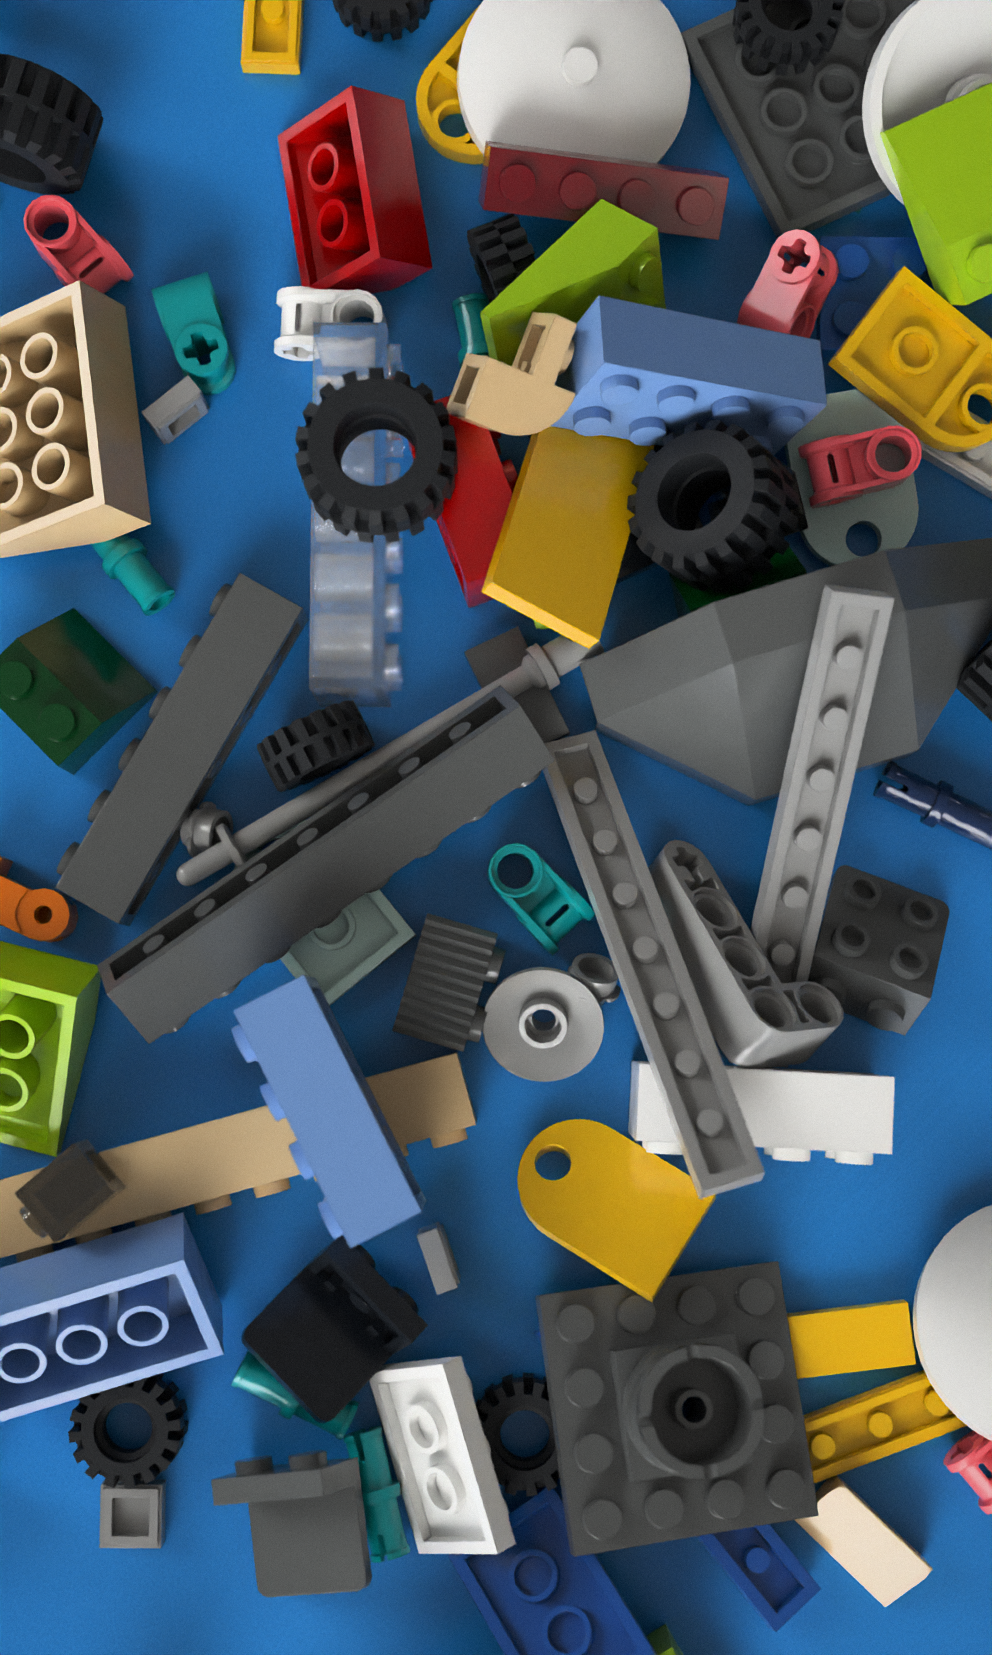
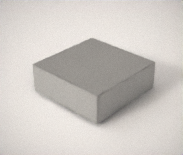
[142,375,210,445]
[417,1222,461,1295]
[99,1480,166,1548]

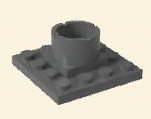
[535,1261,819,1557]

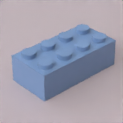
[551,296,827,455]
[231,975,426,1248]
[0,1213,224,1422]

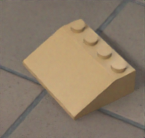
[0,280,151,558]

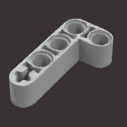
[648,840,844,1069]

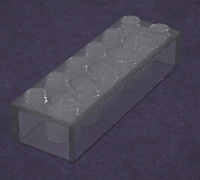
[309,322,405,707]

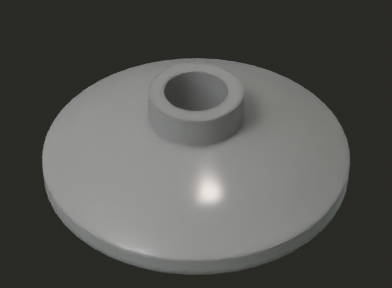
[482,967,604,1082]

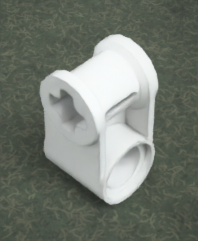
[274,286,389,361]

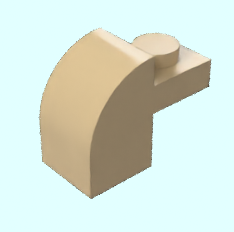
[446,312,577,436]

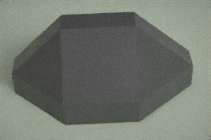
[579,538,992,806]

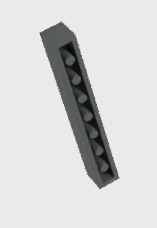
[97,685,555,1044]

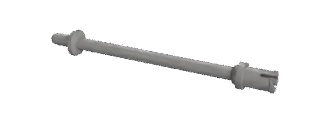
[176,635,604,886]

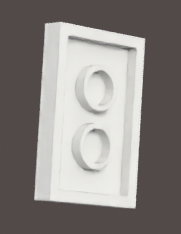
[369,1356,516,1554]

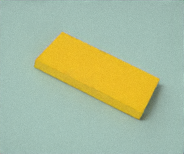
[481,426,655,649]

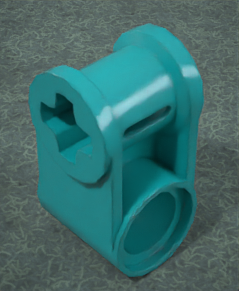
[151,271,236,395]
[487,843,596,956]

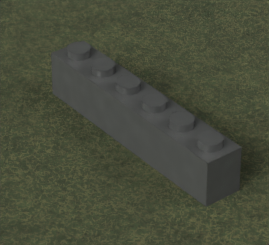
[55,573,308,926]

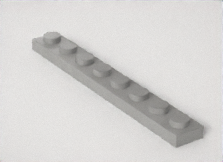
[727,584,895,1068]
[543,730,765,1199]

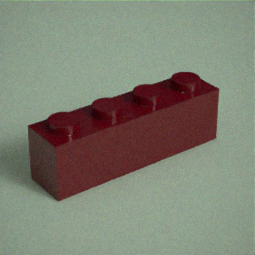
[478,141,729,240]

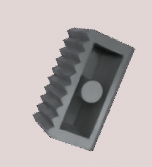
[392,913,506,1052]

